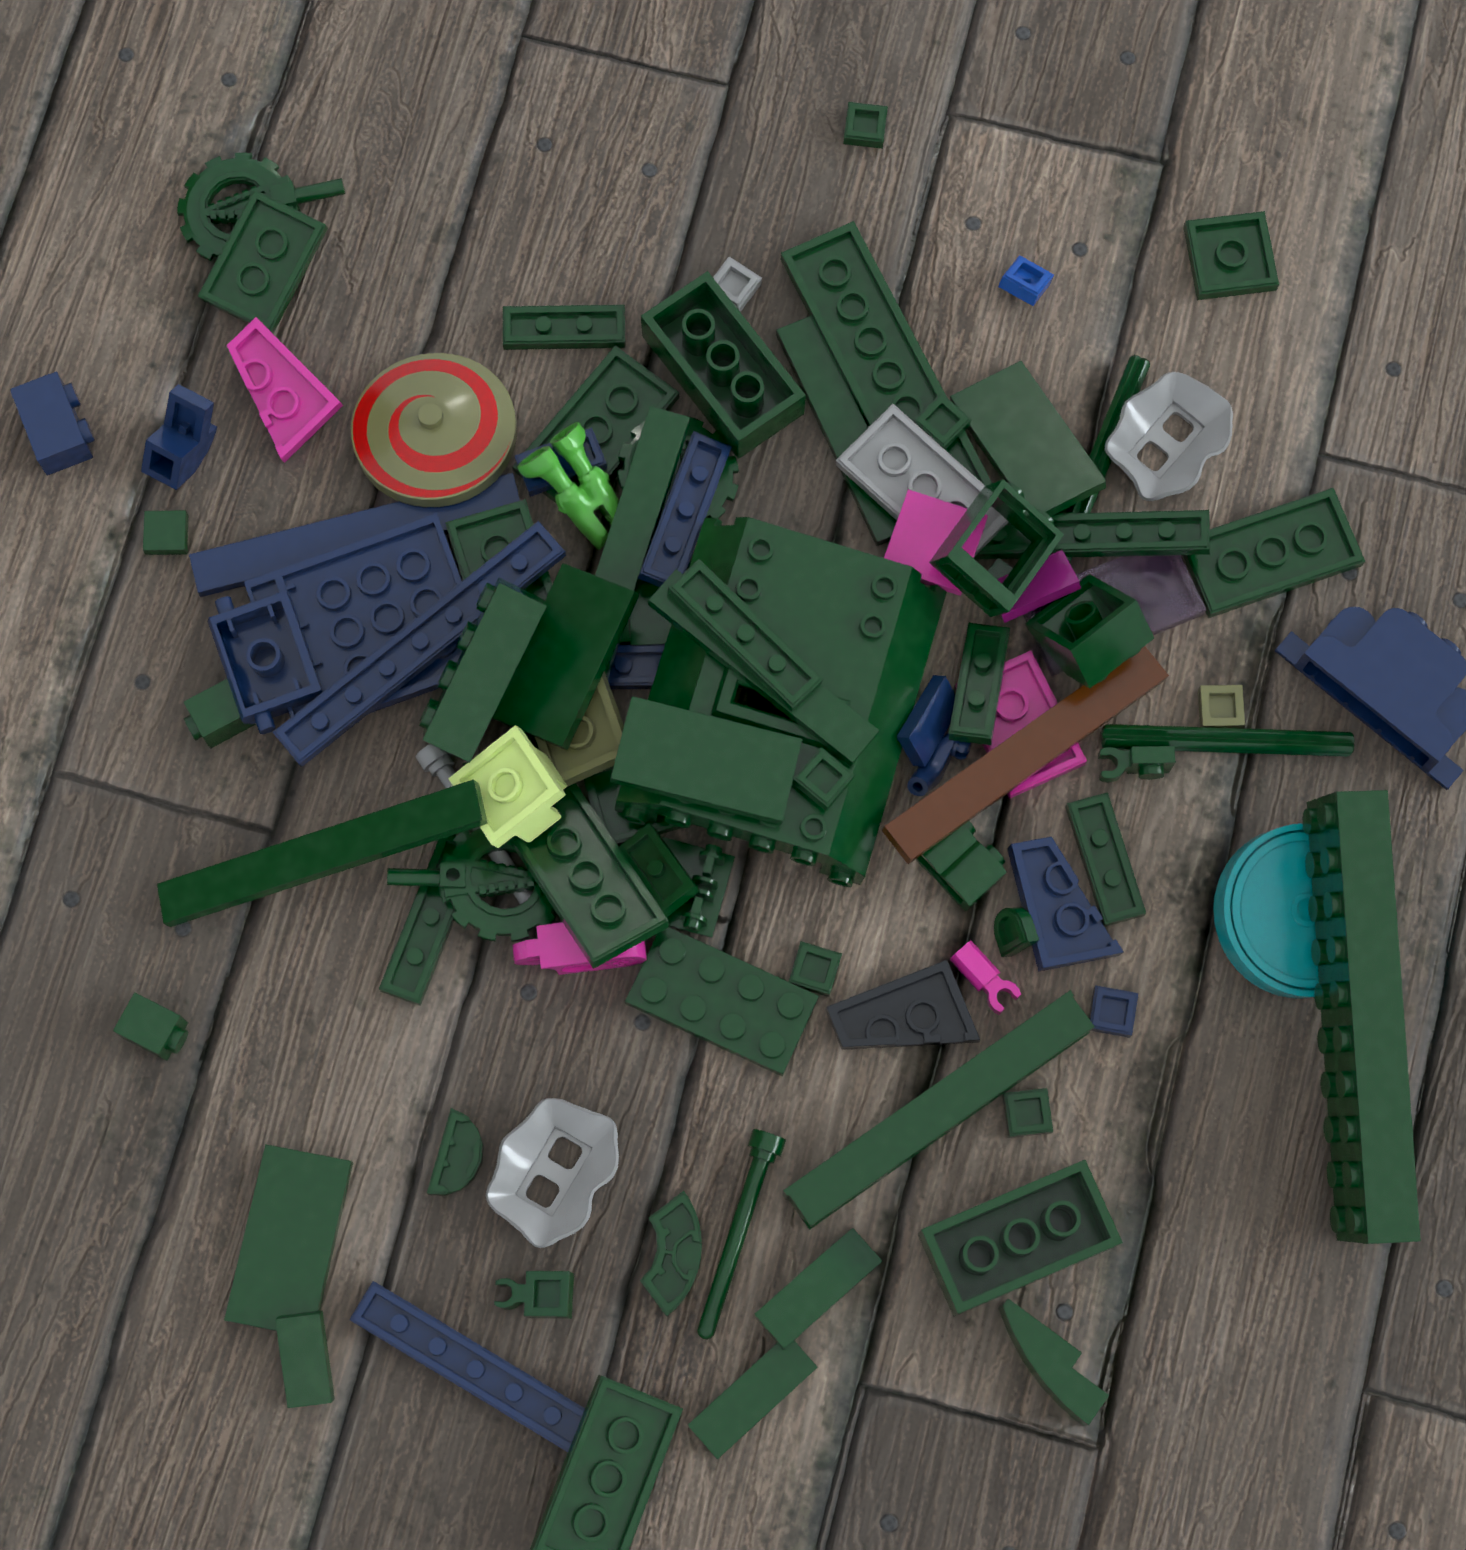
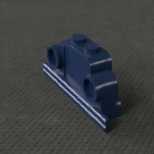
[1275,607,1466,790]

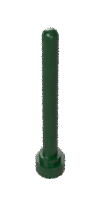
[697,1129,786,1340]

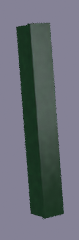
[782,990,1095,1230]

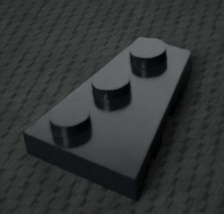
[826,960,980,1050]

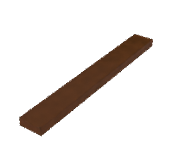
[882,646,1169,864]

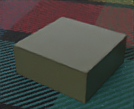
[1198,685,1245,728]

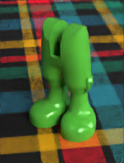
[517,422,619,550]

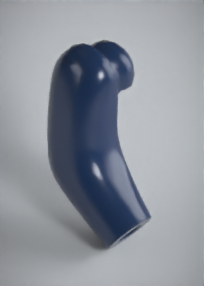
[907,733,972,797]

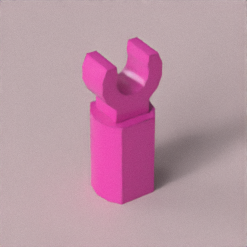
[950,940,1021,1015]

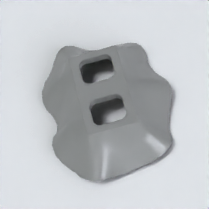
[1105,372,1233,501]
[486,1098,619,1248]

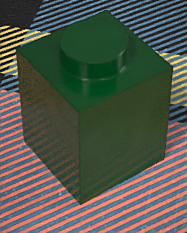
[183,679,256,749]
[113,992,188,1061]

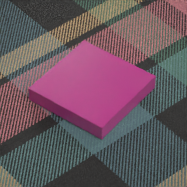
[884,489,988,596]

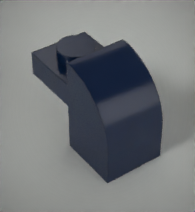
[141,384,217,490]

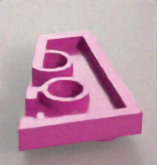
[226,317,343,463]

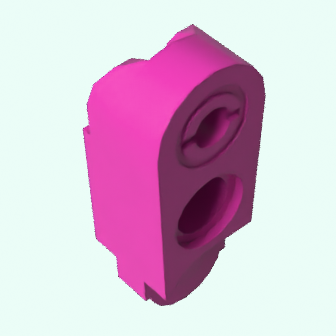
[512,922,647,975]

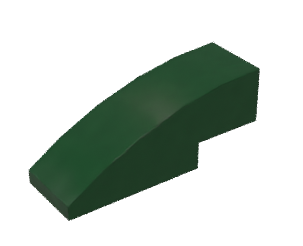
[754,1228,882,1350]
[998,1299,1109,1426]

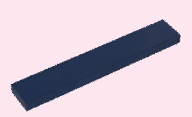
[349,1281,585,1452]

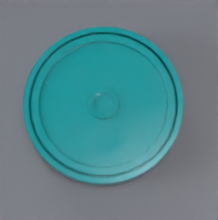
[1213,823,1319,999]

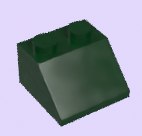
[1025,574,1154,689]

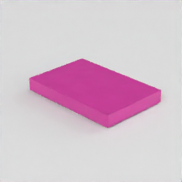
[954,651,1087,799]

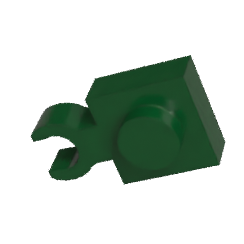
[494,1271,574,1319]

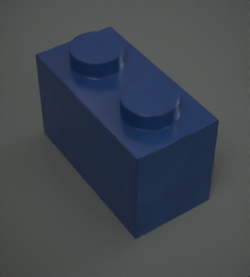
[10,371,95,476]

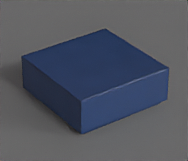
[1089,985,1138,1038]

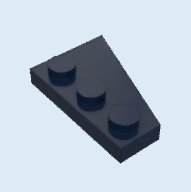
[1007,836,1124,972]

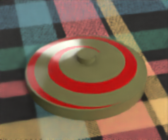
[351,353,517,507]

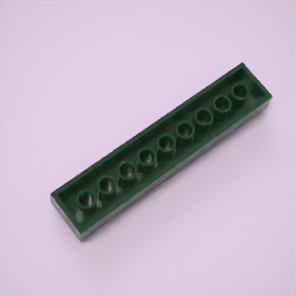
[1302,790,1421,1244]

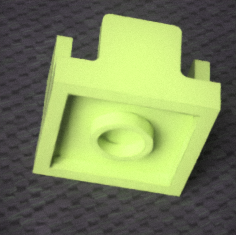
[448,725,567,848]

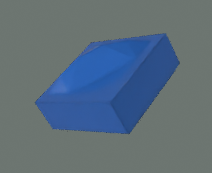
[998,255,1054,306]

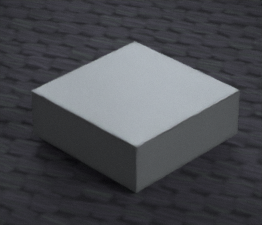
[713,257,762,312]

